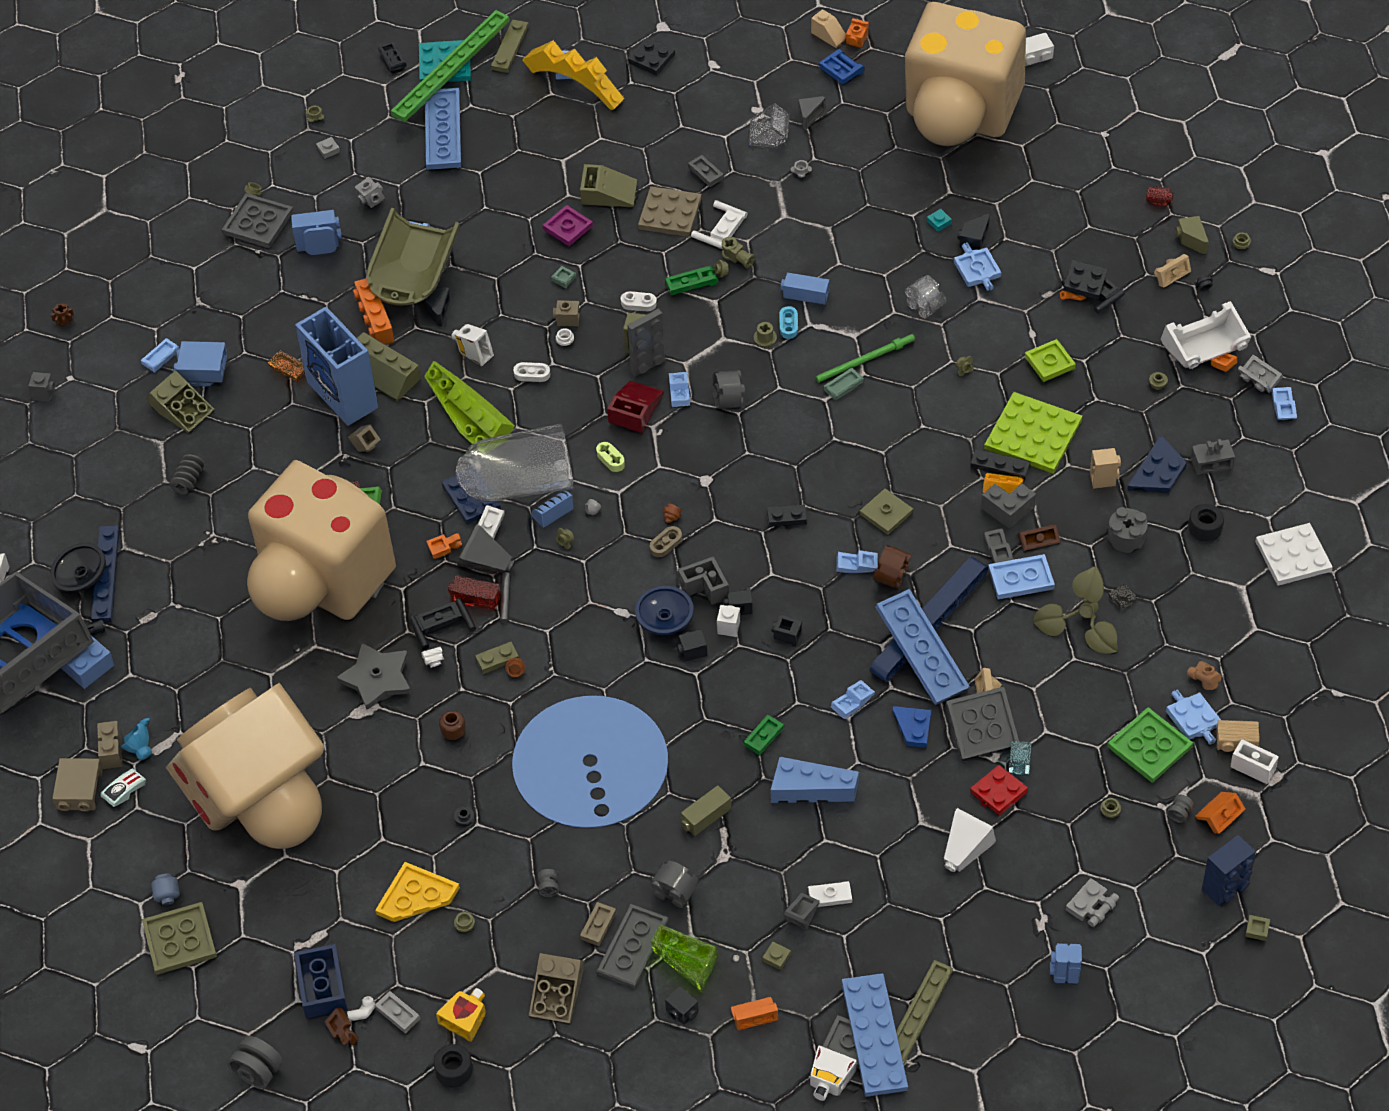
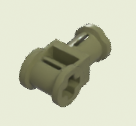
[721,237,755,268]

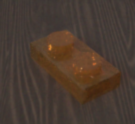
[268,350,305,382]

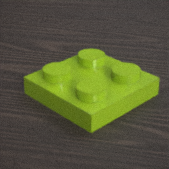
[1025,339,1076,382]

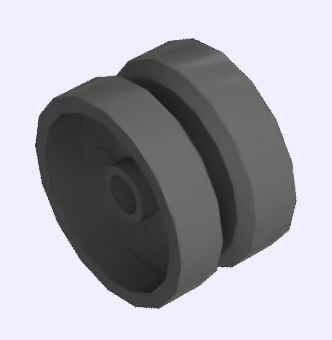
[227,1035,283,1088]

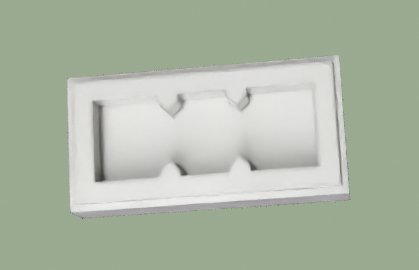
[808,881,852,907]

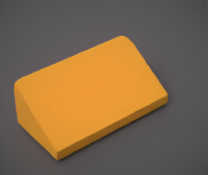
[983,473,1023,494]

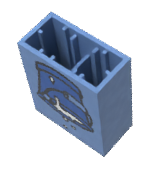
[295,307,378,426]

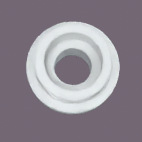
[556,329,574,346]

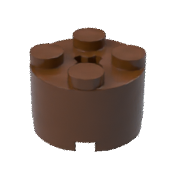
[873,544,912,590]

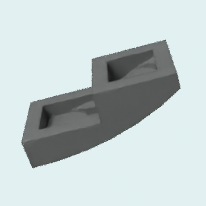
[983,528,1014,563]

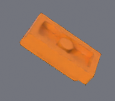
[1195,792,1245,834]
[731,997,778,1031]

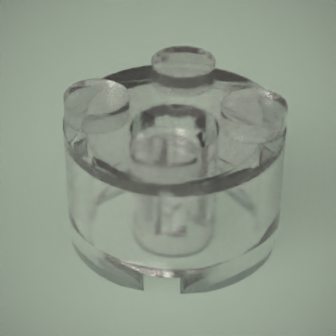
[905,275,946,319]

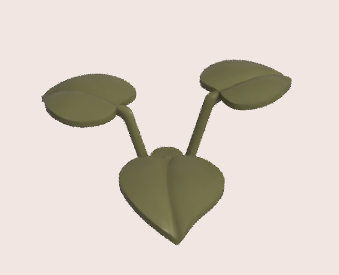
[1033,566,1118,654]

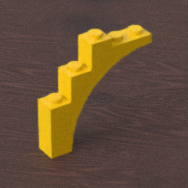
[522,40,624,110]

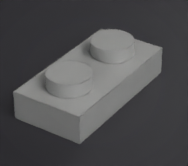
[375,991,420,1034]

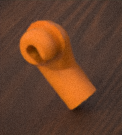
[1060,291,1086,301]

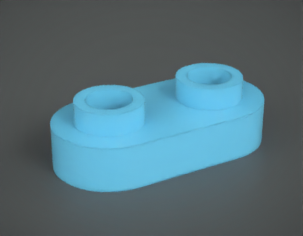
[779,306,798,339]

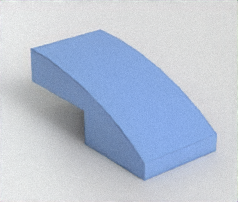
[669,372,690,407]
[1271,387,1297,420]
[836,550,878,573]
[831,680,875,719]

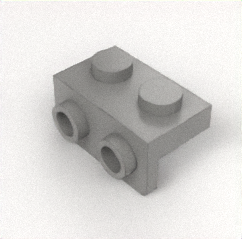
[1238,355,1283,394]

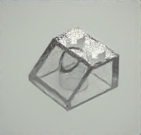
[749,103,789,147]

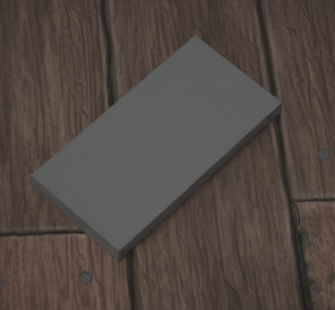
[597,904,669,989]

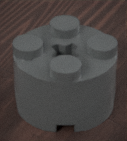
[712,370,745,409]
[1107,507,1148,553]
[651,861,699,908]

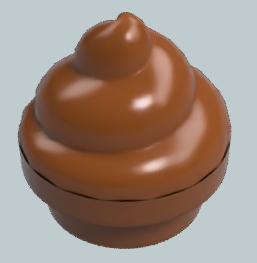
[663,503,682,523]
[505,658,525,677]

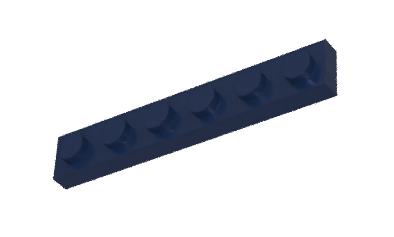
[91,525,120,623]

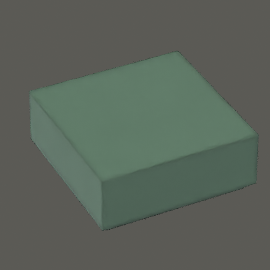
[551,266,576,288]

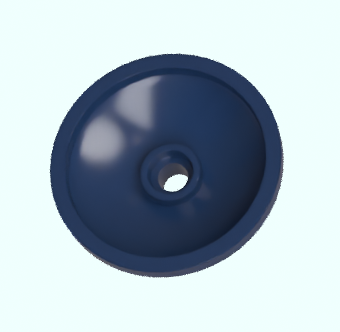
[635,585,694,635]

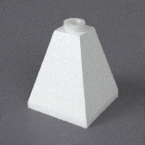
[944,808,996,872]

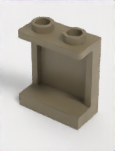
[52,758,103,811]

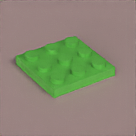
[1107,707,1193,783]

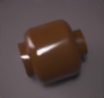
[439,711,466,740]

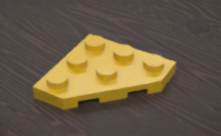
[375,862,460,922]

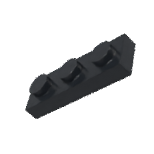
[970,449,1030,480]

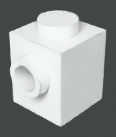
[717,605,740,637]

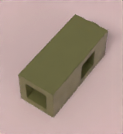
[681,785,732,836]

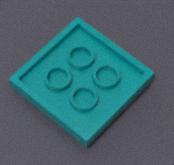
[419,40,471,82]

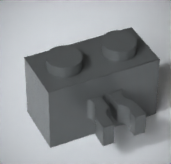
[1190,439,1235,475]

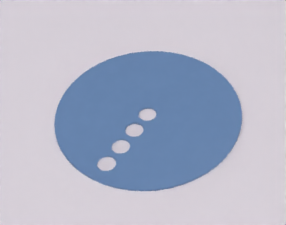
[512,696,668,828]

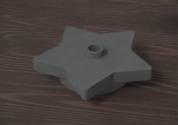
[338,644,410,709]

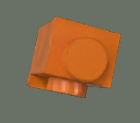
[846,18,869,48]

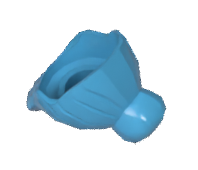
[120,718,152,760]

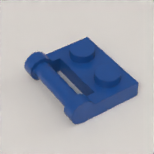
[819,49,865,84]

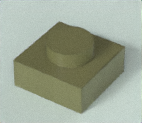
[1245,915,1270,941]
[762,942,791,970]

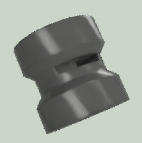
[1167,794,1194,823]
[537,869,559,897]

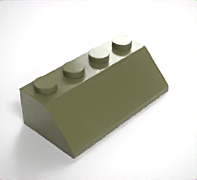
[357,332,421,402]

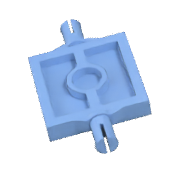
[954,243,1001,291]
[1166,689,1221,745]

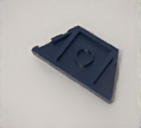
[1127,436,1187,493]

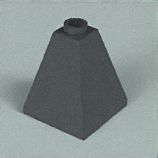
[457,524,514,573]

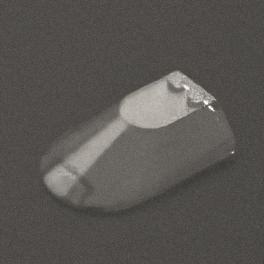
[456,424,574,501]

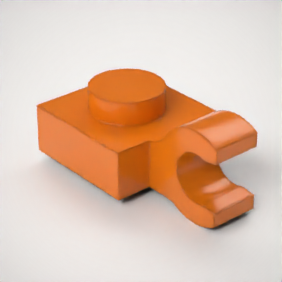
[426,533,463,559]

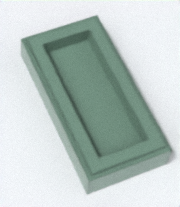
[824,368,864,401]

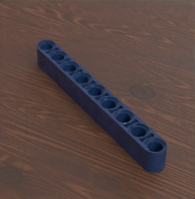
[869,557,988,682]

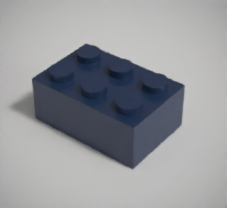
[1202,835,1256,906]
[294,944,348,1019]

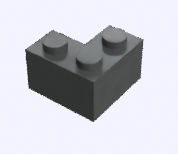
[981,484,1036,529]
[678,556,729,605]

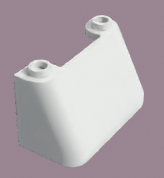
[1161,301,1251,369]

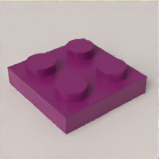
[543,205,593,246]

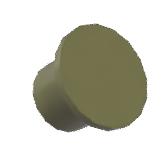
[754,322,777,347]

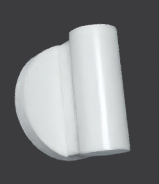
[421,647,444,668]

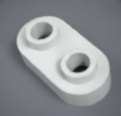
[621,292,657,312]
[513,362,550,382]

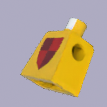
[436,988,486,1042]

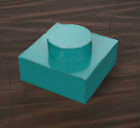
[927,209,952,232]

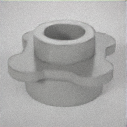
[791,160,812,178]

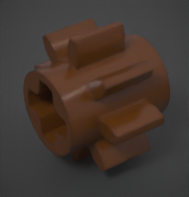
[51,303,74,325]

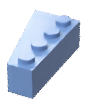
[771,757,859,803]

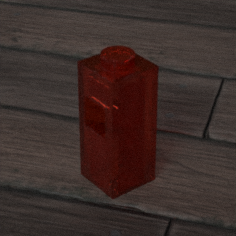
[448,575,501,611]

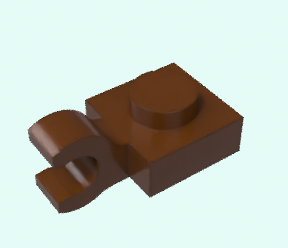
[325,1008,359,1045]

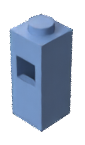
[781,273,829,305]

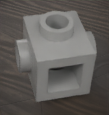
[355,177,385,208]

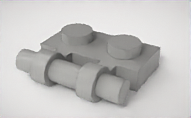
[1065,878,1119,927]

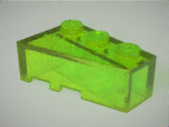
[651,924,719,992]

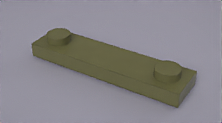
[491,20,529,73]

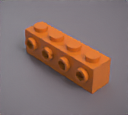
[353,278,394,345]

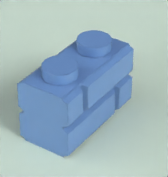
[1050,943,1082,984]

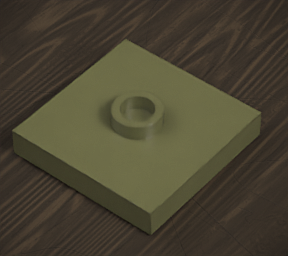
[860,489,913,535]

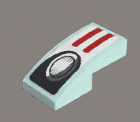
[101,768,146,807]

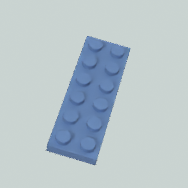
[425,88,461,169]
[875,589,970,705]
[841,973,908,1097]

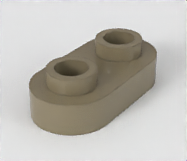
[650,526,682,557]

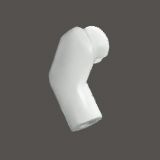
[347,996,375,1021]

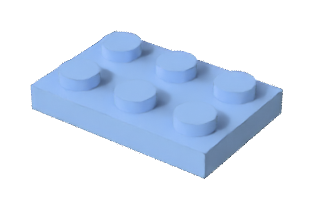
[988,554,1055,599]

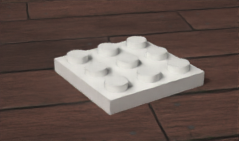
[1255,523,1333,586]

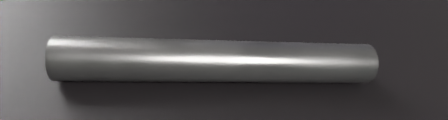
[500,572,510,623]

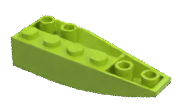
[424,361,515,454]

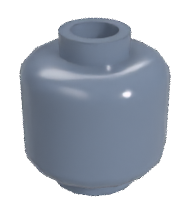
[151,874,180,906]

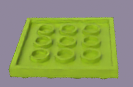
[984,392,1083,474]

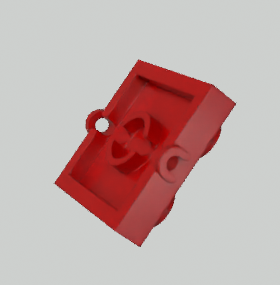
[970,765,1028,816]

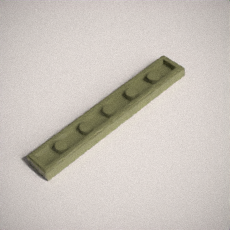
[896,960,953,1066]

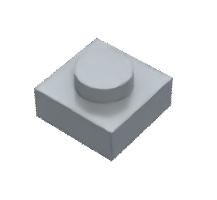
[316,137,340,159]

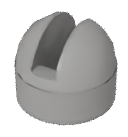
[585,499,602,515]

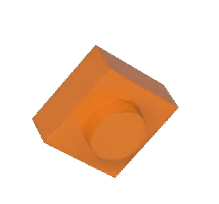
[1211,353,1237,372]

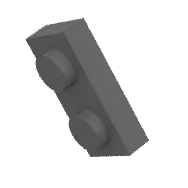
[688,155,724,187]

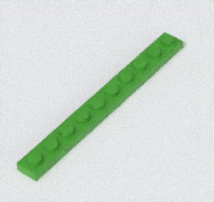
[391,10,510,122]

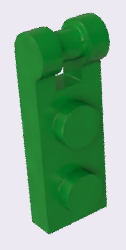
[665,266,718,295]

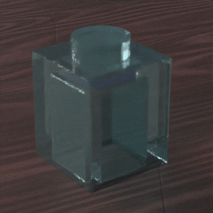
[1009,741,1032,774]

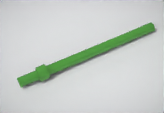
[816,334,915,383]

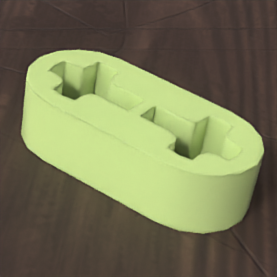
[596,442,625,472]

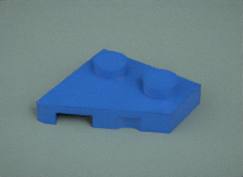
[893,706,931,748]

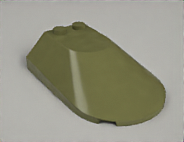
[367,208,460,305]

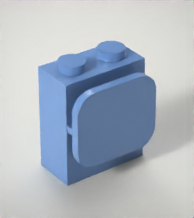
[291,210,342,255]
[174,341,228,386]

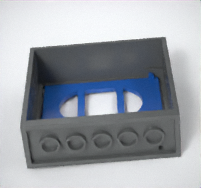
[0,572,94,713]

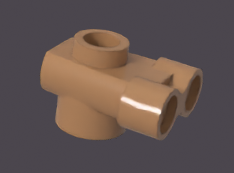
[1187,661,1221,690]

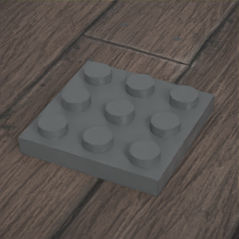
[222,193,294,248]
[946,687,1020,760]

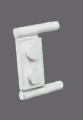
[691,200,748,249]

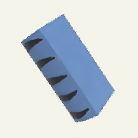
[532,490,573,528]

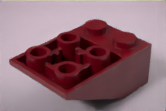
[607,381,664,433]

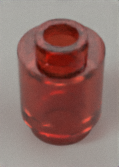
[1146,186,1174,206]

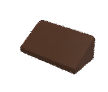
[1017,524,1061,551]

